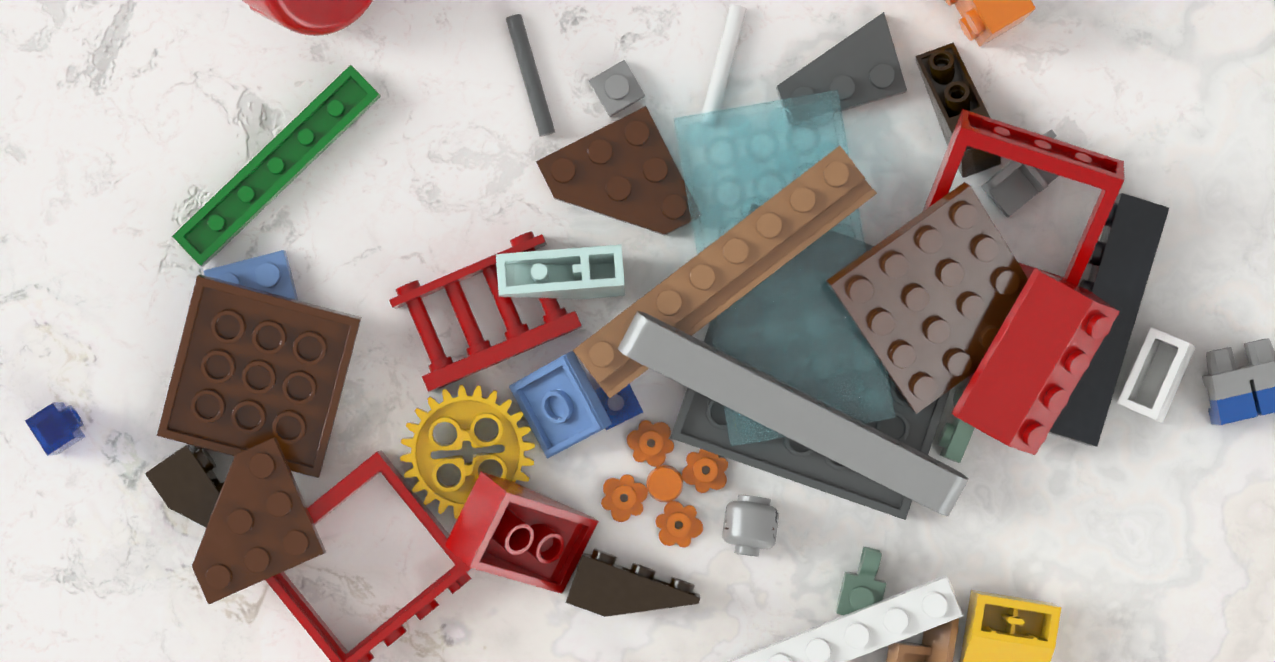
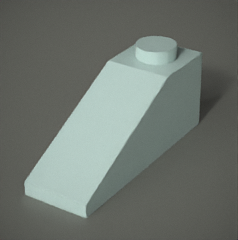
[496,244,625,299]

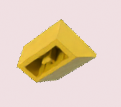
[960,590,1061,662]

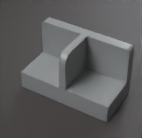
[981,129,1059,218]

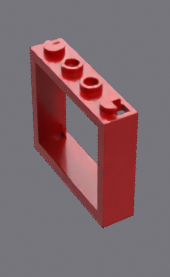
[922,109,1125,285]
[265,450,472,662]

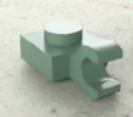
[937,388,975,463]
[835,546,886,616]

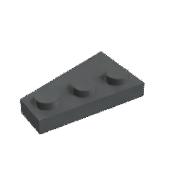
[776,12,907,127]

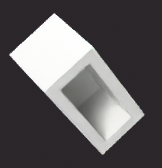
[1117,327,1196,423]

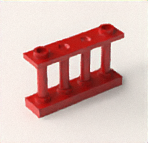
[389,231,582,392]

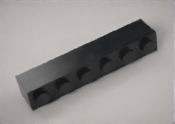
[1049,193,1169,447]

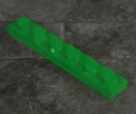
[172,65,381,267]

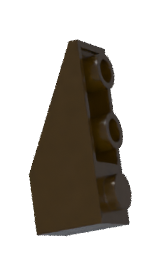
[915,42,1001,178]
[145,445,225,528]
[565,549,700,617]

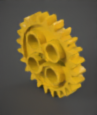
[400,384,535,519]

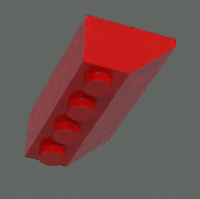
[951,268,1120,455]

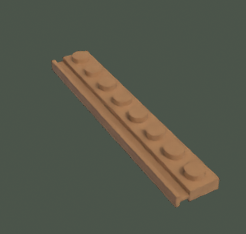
[573,145,877,398]

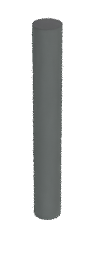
[506,14,555,137]

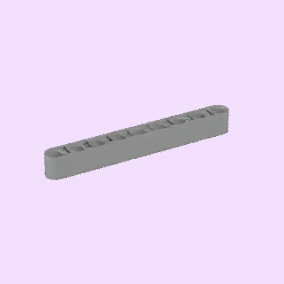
[618,311,969,516]

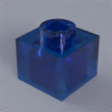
[594,384,643,430]
[25,402,85,456]

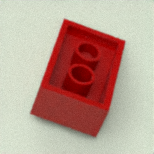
[444,471,599,594]

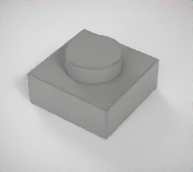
[589,60,645,117]

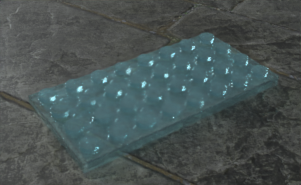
[674,90,895,446]

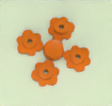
[601,420,728,547]

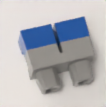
[1202,338,1275,425]

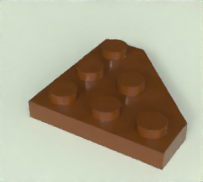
[536,106,702,236]
[192,437,326,605]

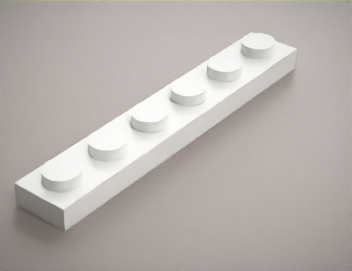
[727,575,963,662]

